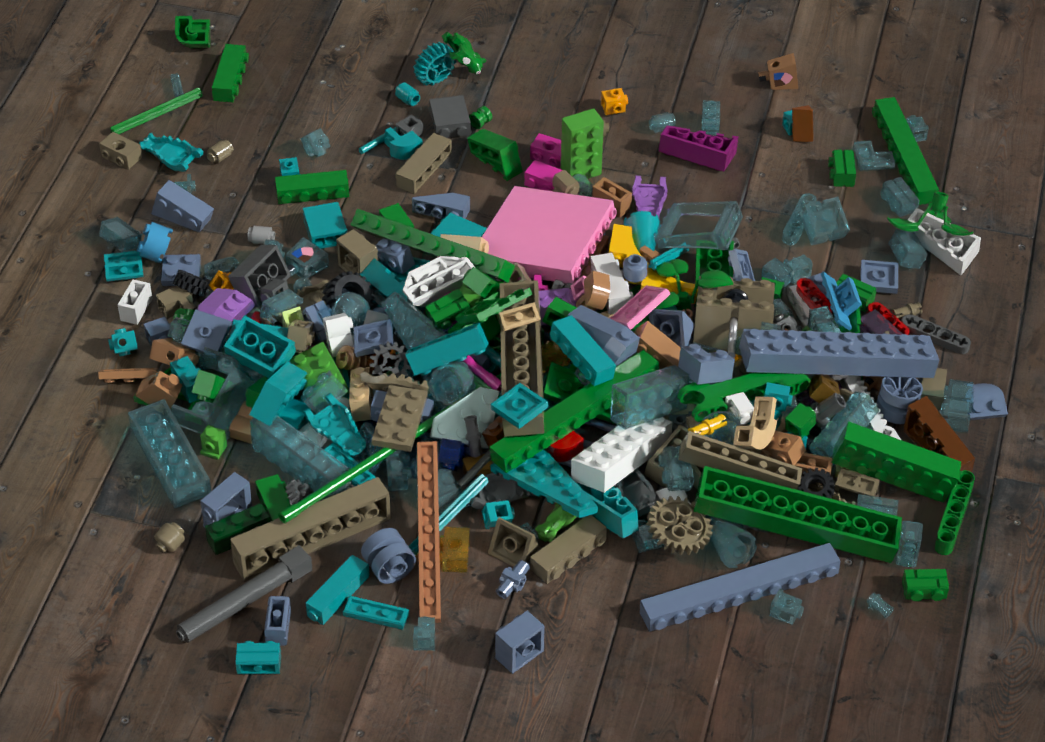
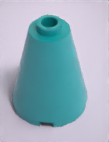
[623,211,660,253]

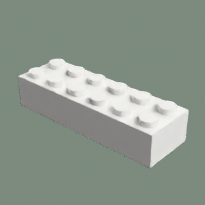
[571,410,672,493]

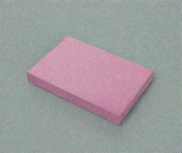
[610,285,670,330]

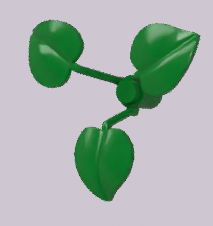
[887,191,973,236]
[655,259,733,313]

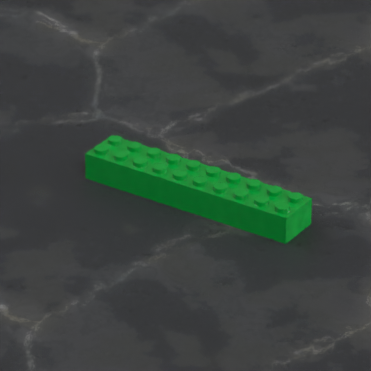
[693,466,902,563]

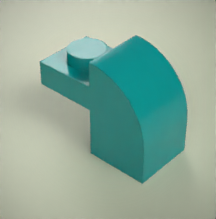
[384,127,423,160]

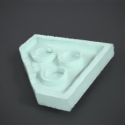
[430,387,499,449]

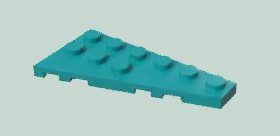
[490,449,598,518]

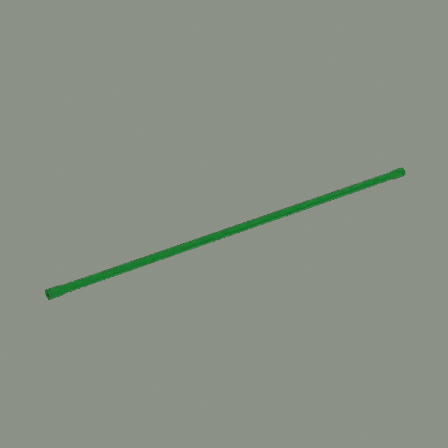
[278,285,641,524]

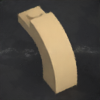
[733,397,777,449]

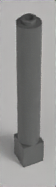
[176,545,312,643]

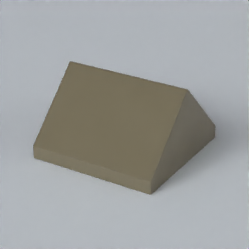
[488,517,539,567]

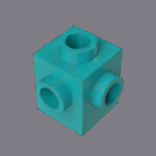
[108,328,138,356]

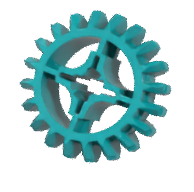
[413,42,457,86]

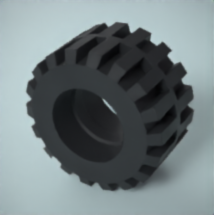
[322,271,374,321]

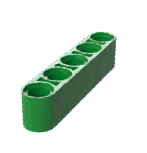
[935,470,975,555]

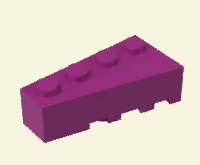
[659,125,739,172]

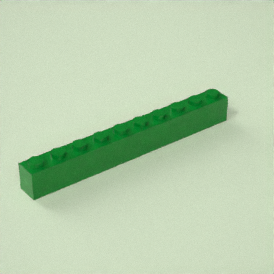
[350,209,515,283]
[490,350,660,473]

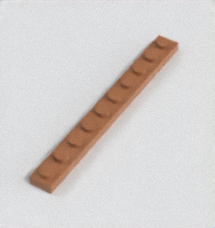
[417,441,441,624]

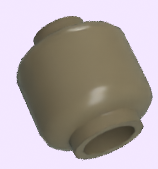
[154,522,185,553]

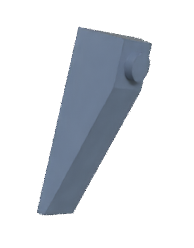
[567,305,640,367]

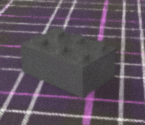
[228,245,291,307]

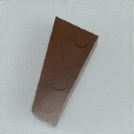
[904,396,975,472]

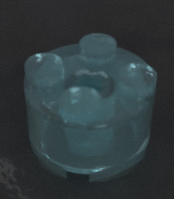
[429,361,476,405]

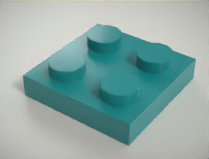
[491,383,548,429]

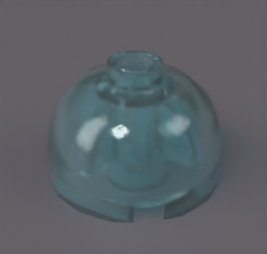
[332,292,370,331]

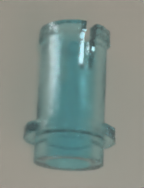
[867,593,894,618]

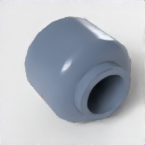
[623,254,647,283]

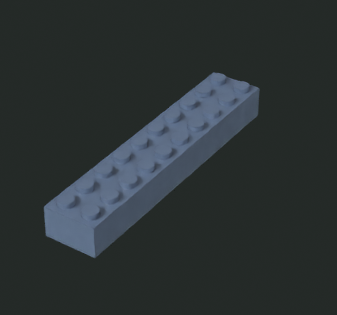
[739,329,939,378]

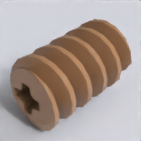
[336,345,373,374]

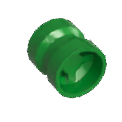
[469,106,493,129]

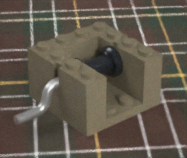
[693,276,775,358]

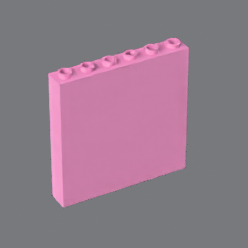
[482,186,617,284]

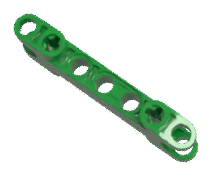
[677,372,811,422]

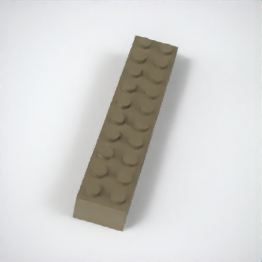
[500,280,545,437]

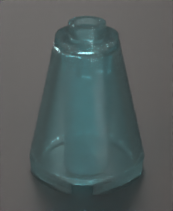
[709,517,757,568]

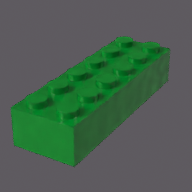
[831,421,961,503]

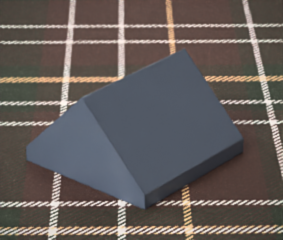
[649,309,695,347]

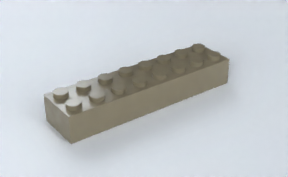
[230,477,391,581]

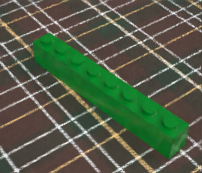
[872,97,939,205]

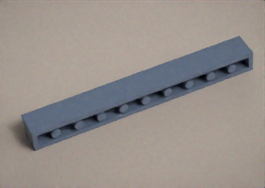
[640,543,841,632]

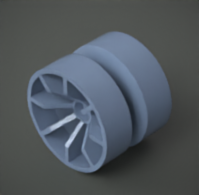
[876,377,923,424]
[361,528,416,584]

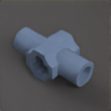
[496,560,530,599]

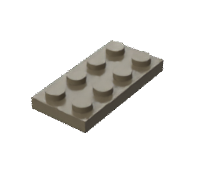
[372,385,428,452]

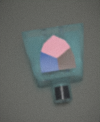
[286,237,329,279]

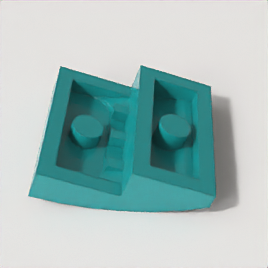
[104,251,144,281]

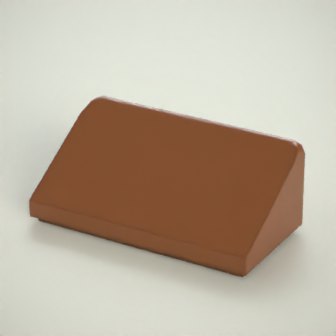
[792,105,813,142]

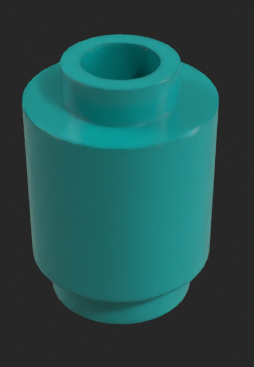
[395,82,420,106]

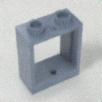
[201,472,252,528]

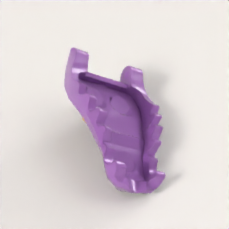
[632,175,667,217]

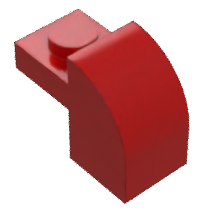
[546,431,584,462]

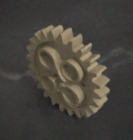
[646,496,713,555]

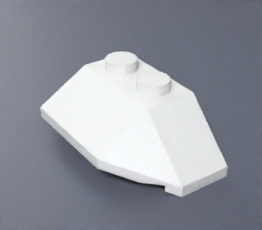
[403,256,474,307]

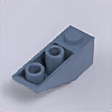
[412,193,470,219]

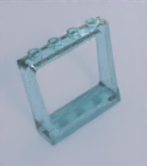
[654,201,743,250]

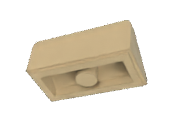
[497,302,541,331]

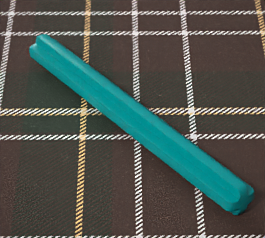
[409,474,489,556]

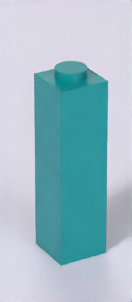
[306,555,369,625]

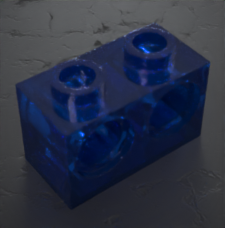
[438,438,467,472]

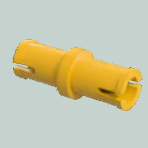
[688,414,727,435]

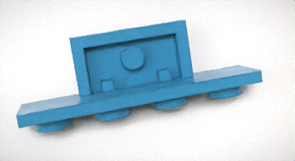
[821,271,862,331]

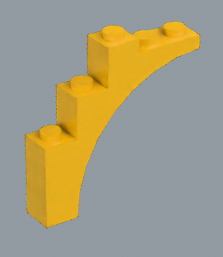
[609,224,698,304]

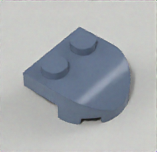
[963,383,1008,421]

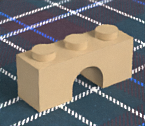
[349,367,374,422]

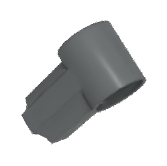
[810,393,846,428]

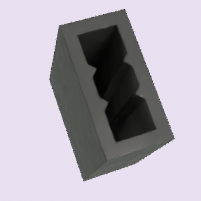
[429,95,471,138]

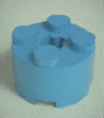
[136,222,173,263]

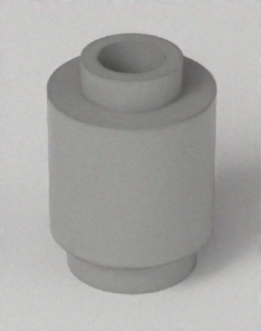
[248,226,275,245]

